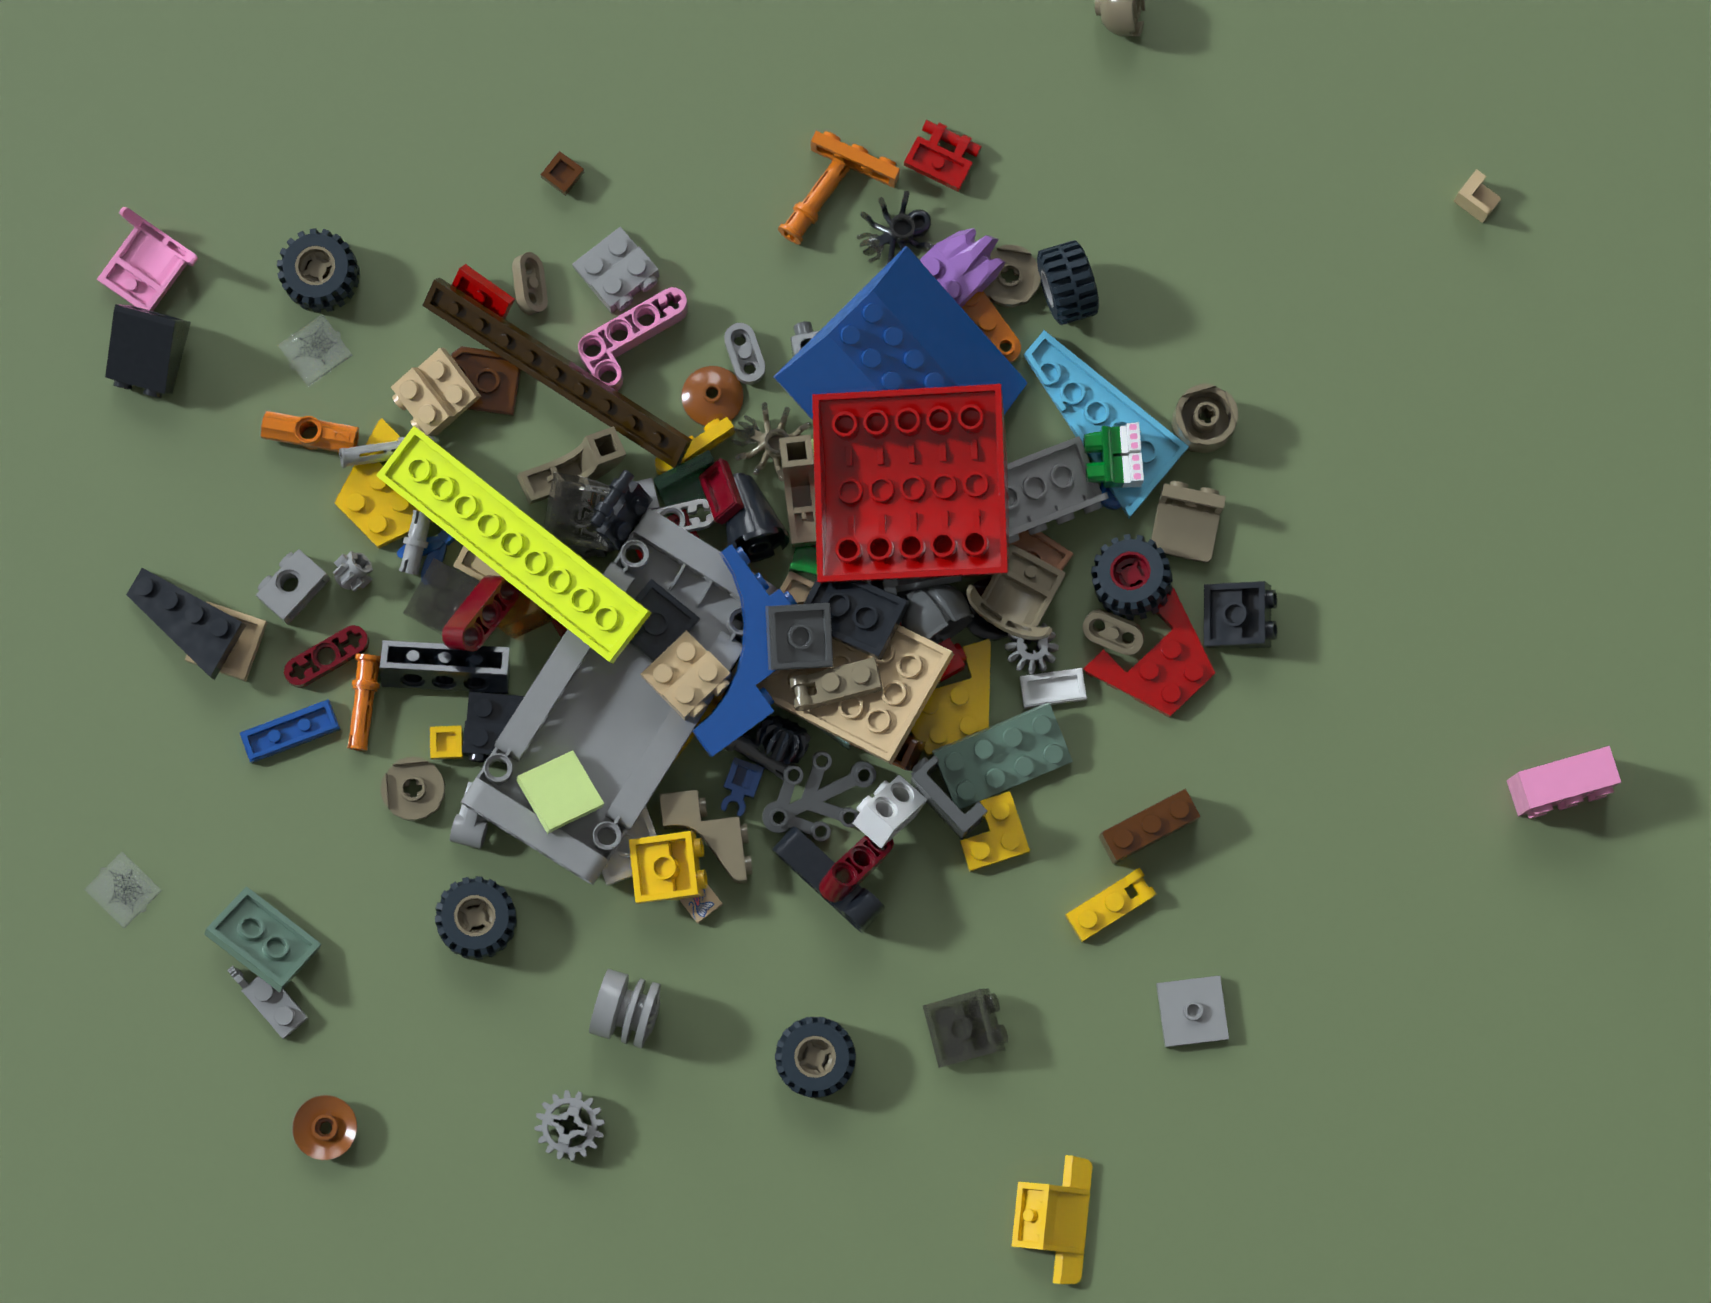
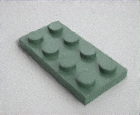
[932,702,1073,809]

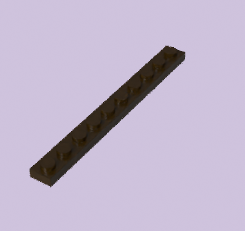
[422,278,692,468]

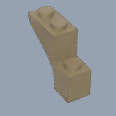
[659,790,753,884]

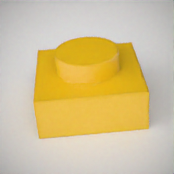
[430,725,463,760]

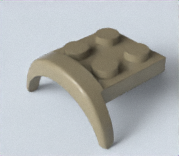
[967,544,1066,640]

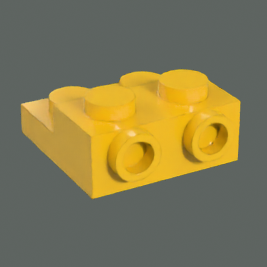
[629,831,708,904]

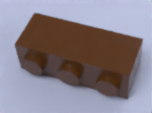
[1099,788,1201,865]

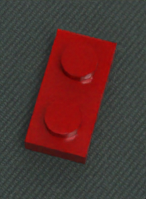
[452,264,515,319]

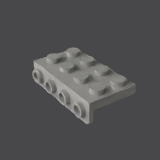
[1007,436,1109,544]

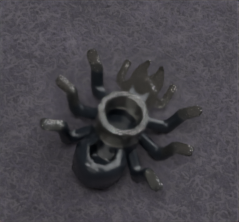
[857,191,935,264]

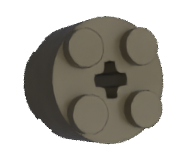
[1172,383,1238,453]

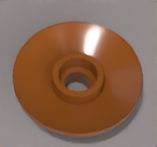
[681,366,744,426]
[292,1095,357,1160]

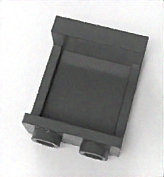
[910,756,988,840]

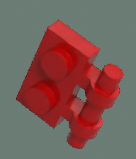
[904,120,982,192]

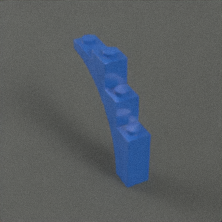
[692,544,797,757]

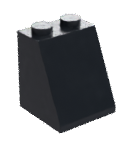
[105,304,191,398]

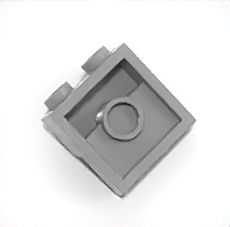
[572,226,660,314]

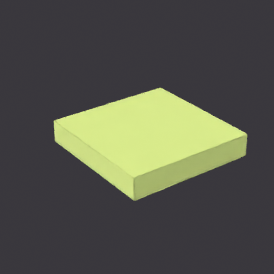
[516,750,604,834]

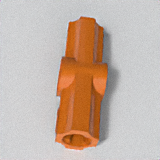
[261,411,359,452]

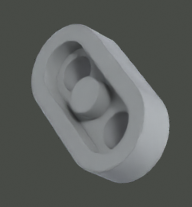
[724,323,765,385]

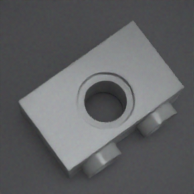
[256,549,330,625]

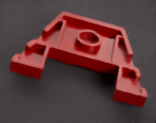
[1083,587,1215,718]

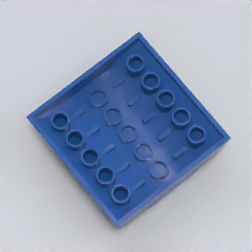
[773,246,1028,420]

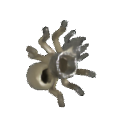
[732,402,812,482]

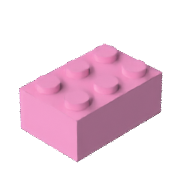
[1506,746,1621,819]

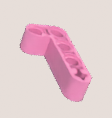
[578,287,688,391]

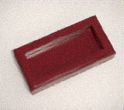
[699,458,744,525]

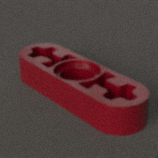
[284,625,369,688]

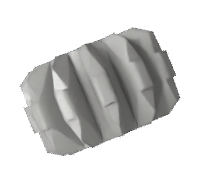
[1005,623,1059,674]

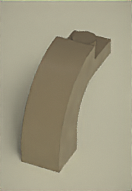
[517,426,626,505]
[779,435,816,548]

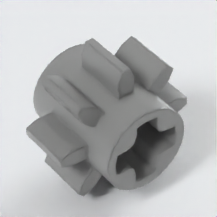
[333,551,373,591]

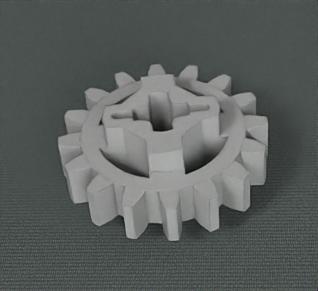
[534,1090,605,1161]

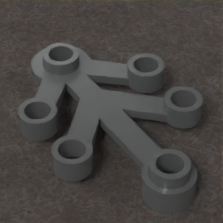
[762,751,876,841]

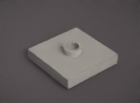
[1156,976,1229,1047]

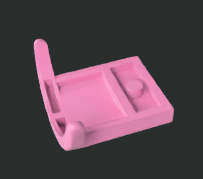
[97,207,198,311]

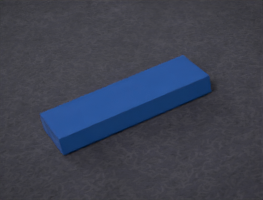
[240,699,341,763]

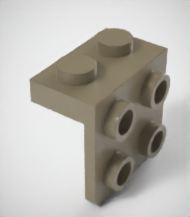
[1151,481,1226,563]

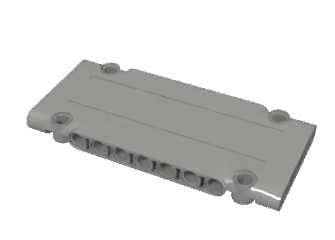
[461,509,778,885]

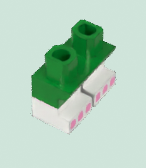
[1083,422,1144,488]

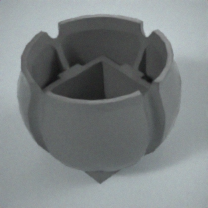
[901,584,974,644]

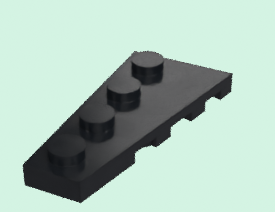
[126,568,246,680]

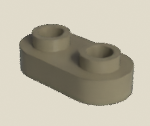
[512,252,548,315]
[1083,609,1144,655]

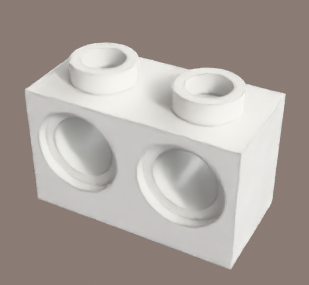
[853,775,928,848]

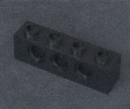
[380,640,511,694]

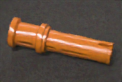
[778,158,850,245]
[347,654,381,751]

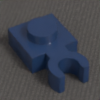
[721,757,764,818]

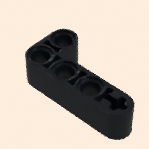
[772,826,885,933]

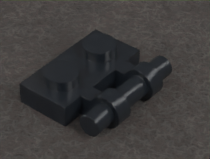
[589,470,653,550]

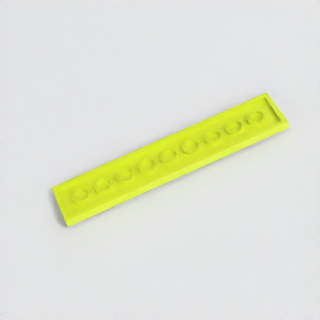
[376,426,651,664]

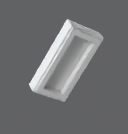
[1019,668,1087,709]

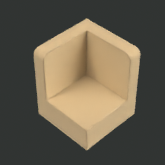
[1453,169,1501,223]

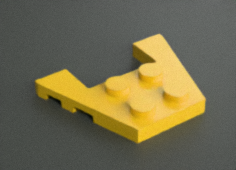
[334,418,434,549]
[910,639,991,756]

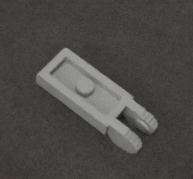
[227,965,308,1039]

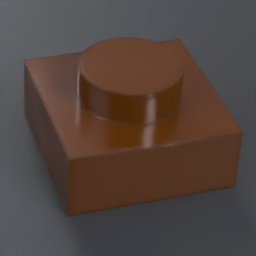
[540,151,585,196]

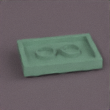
[204,886,321,993]

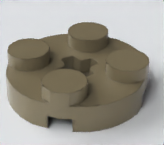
[984,244,1041,308]
[381,757,445,821]

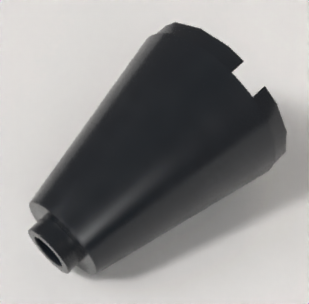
[726,473,790,563]

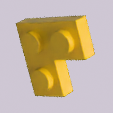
[960,791,1030,872]

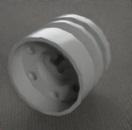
[589,969,661,1049]

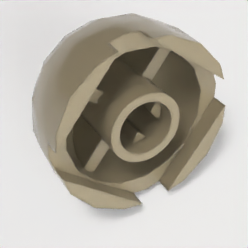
[1095,0,1145,37]

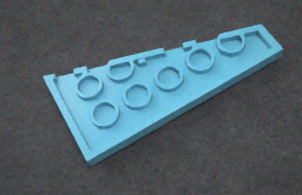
[1024,330,1189,519]

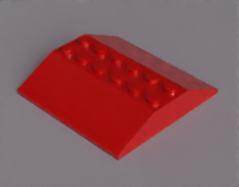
[812,384,1009,583]

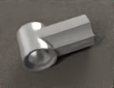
[449,782,488,849]

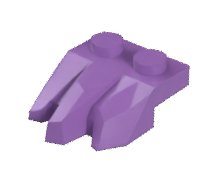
[920,228,1006,307]

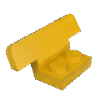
[1012,1155,1092,1284]

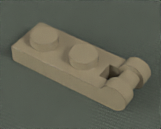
[789,657,883,711]

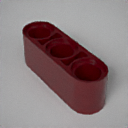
[442,575,520,651]
[819,835,894,902]

